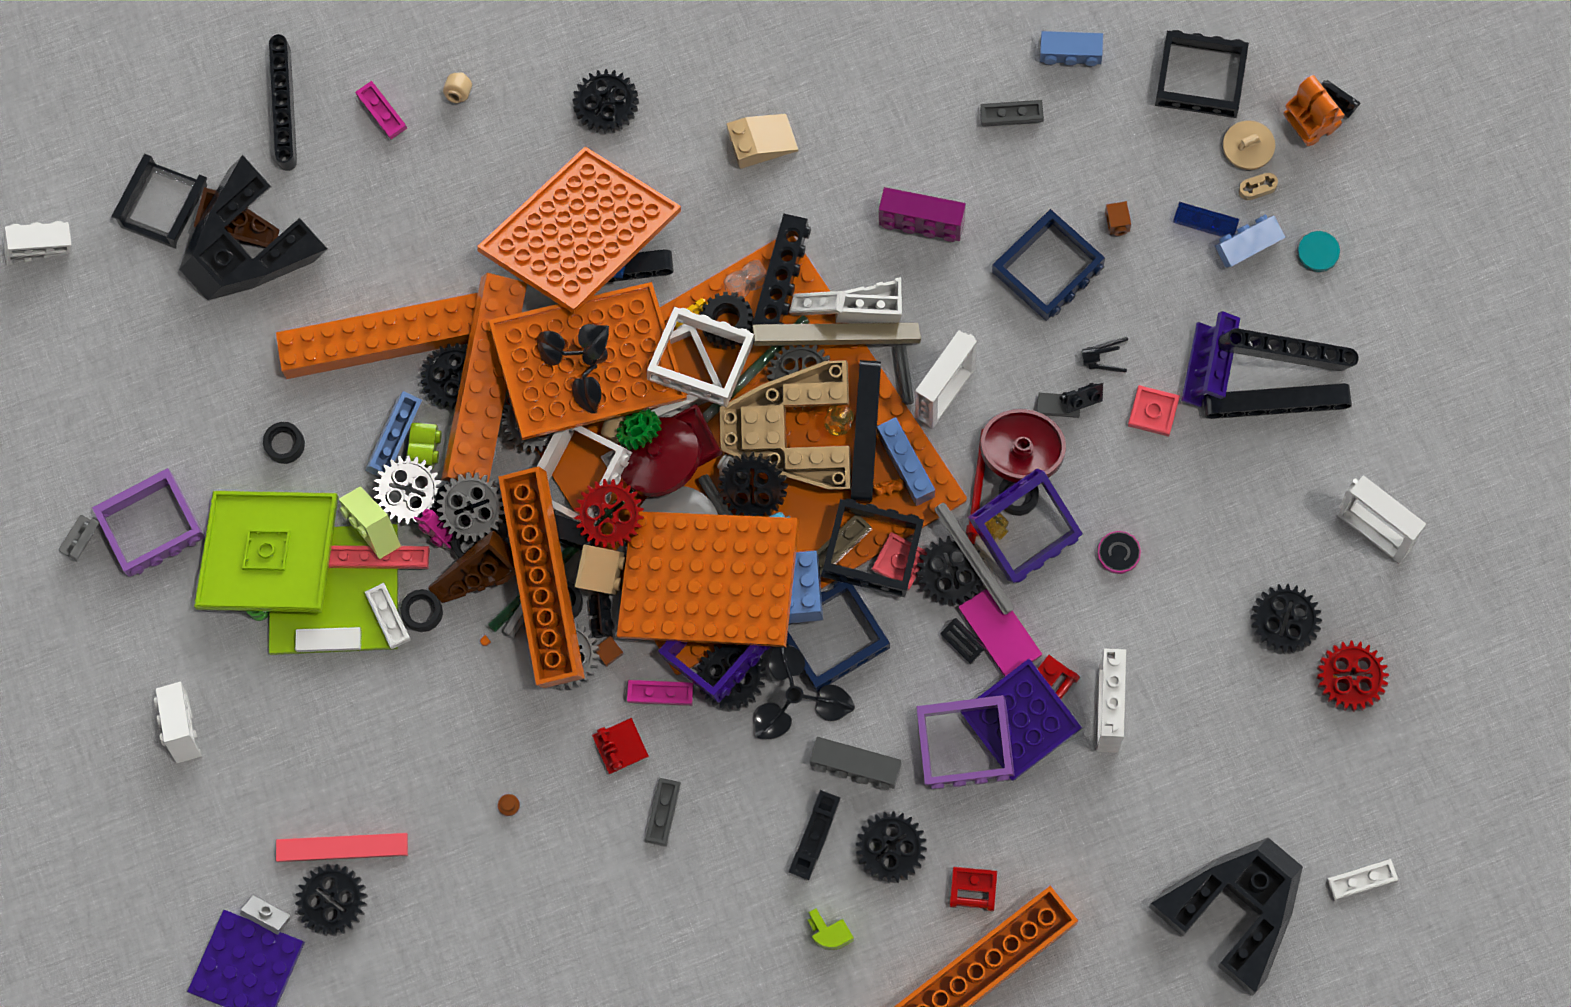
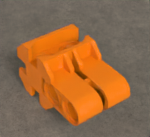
[1283,75,1344,146]

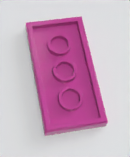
[958,589,1042,677]

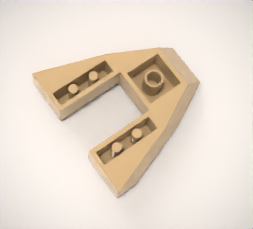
[720,360,851,490]

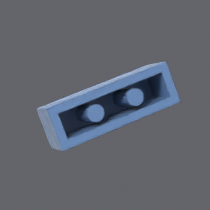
[1040,31,1103,66]
[1215,214,1286,268]

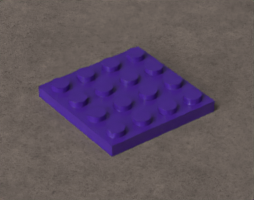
[961,659,1083,781]
[187,909,305,1007]

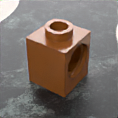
[1105,201,1131,236]

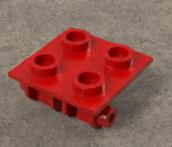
[592,718,649,774]

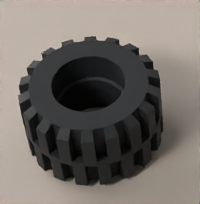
[700,292,754,350]

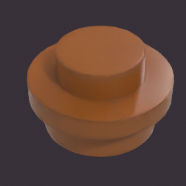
[498,794,520,816]

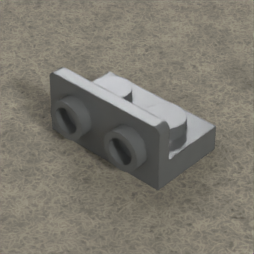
[59,515,100,561]

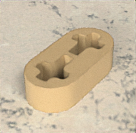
[1239,173,1278,200]

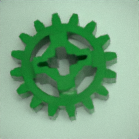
[616,409,662,450]

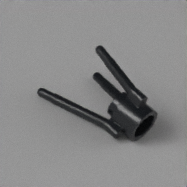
[1082,337,1128,372]

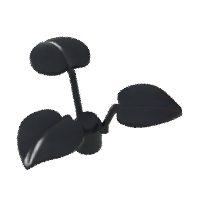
[537,324,609,413]
[755,643,855,739]

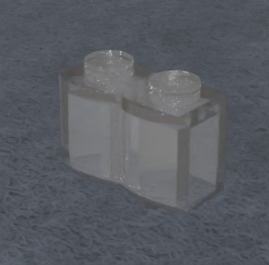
[724,260,767,298]

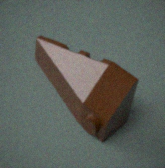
[193,187,280,247]
[428,530,516,603]

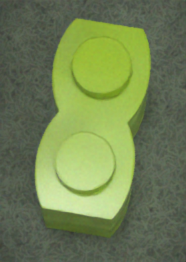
[407,423,442,469]

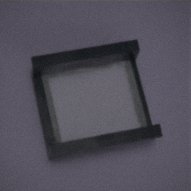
[112,153,207,249]

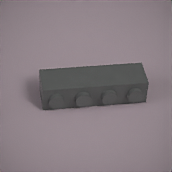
[810,736,902,790]

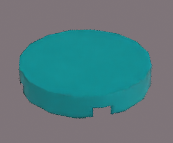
[1297,231,1340,272]

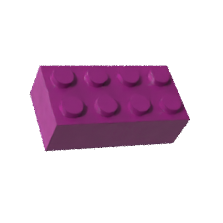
[879,187,966,242]

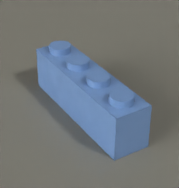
[365,391,422,477]
[877,417,935,506]

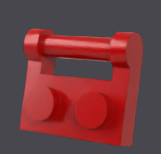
[1038,655,1080,699]
[950,867,997,911]

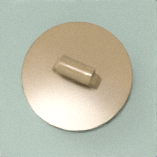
[1223,121,1275,170]

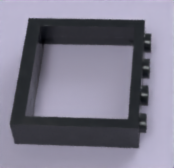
[1155,30,1249,118]
[821,499,924,598]

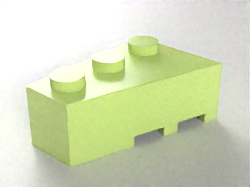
[339,486,401,559]

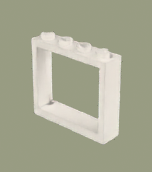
[647,307,754,407]
[644,324,723,417]
[915,330,977,429]
[537,426,632,526]
[1338,475,1427,564]
[1097,648,1126,753]

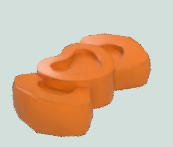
[873,478,905,496]

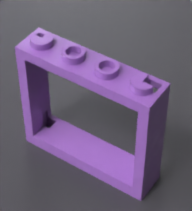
[92,468,205,577]
[916,695,1015,789]

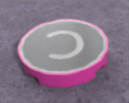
[1097,531,1141,574]

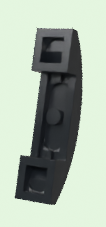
[789,790,841,880]

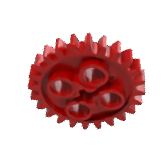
[574,479,644,549]
[1316,640,1389,712]

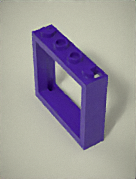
[968,469,1083,583]
[658,641,771,703]

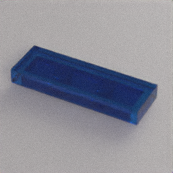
[1173,201,1240,237]

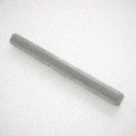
[935,503,1014,615]

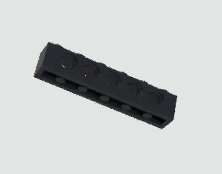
[751,213,811,331]

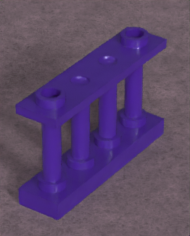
[1181,311,1240,408]

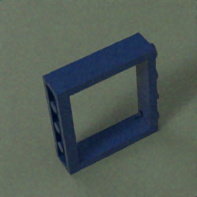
[992,209,1105,321]
[787,581,890,692]

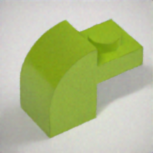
[808,908,854,950]

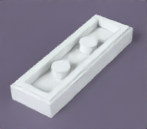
[789,291,846,316]
[365,583,411,649]
[295,627,361,652]
[1327,859,1398,901]

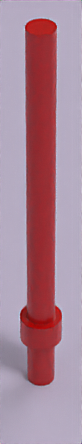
[966,429,986,547]

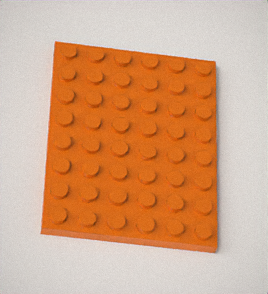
[477,146,681,314]
[488,282,687,440]
[617,511,800,647]

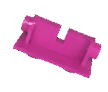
[414,509,453,549]

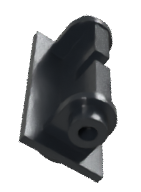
[1321,80,1361,119]
[1059,383,1103,414]
[589,592,614,638]

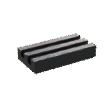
[940,618,986,664]

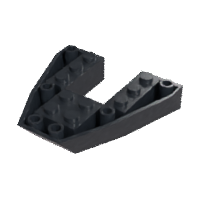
[179,155,328,301]
[1149,838,1303,996]

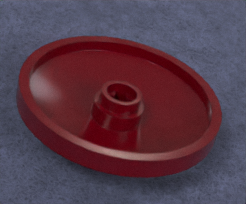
[980,409,1066,483]
[621,417,701,497]

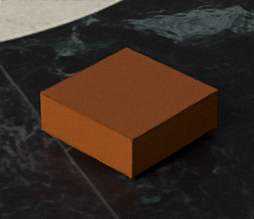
[596,636,624,667]

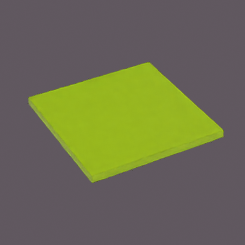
[194,491,339,612]
[269,524,398,655]

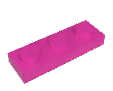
[355,81,407,140]
[627,680,694,706]

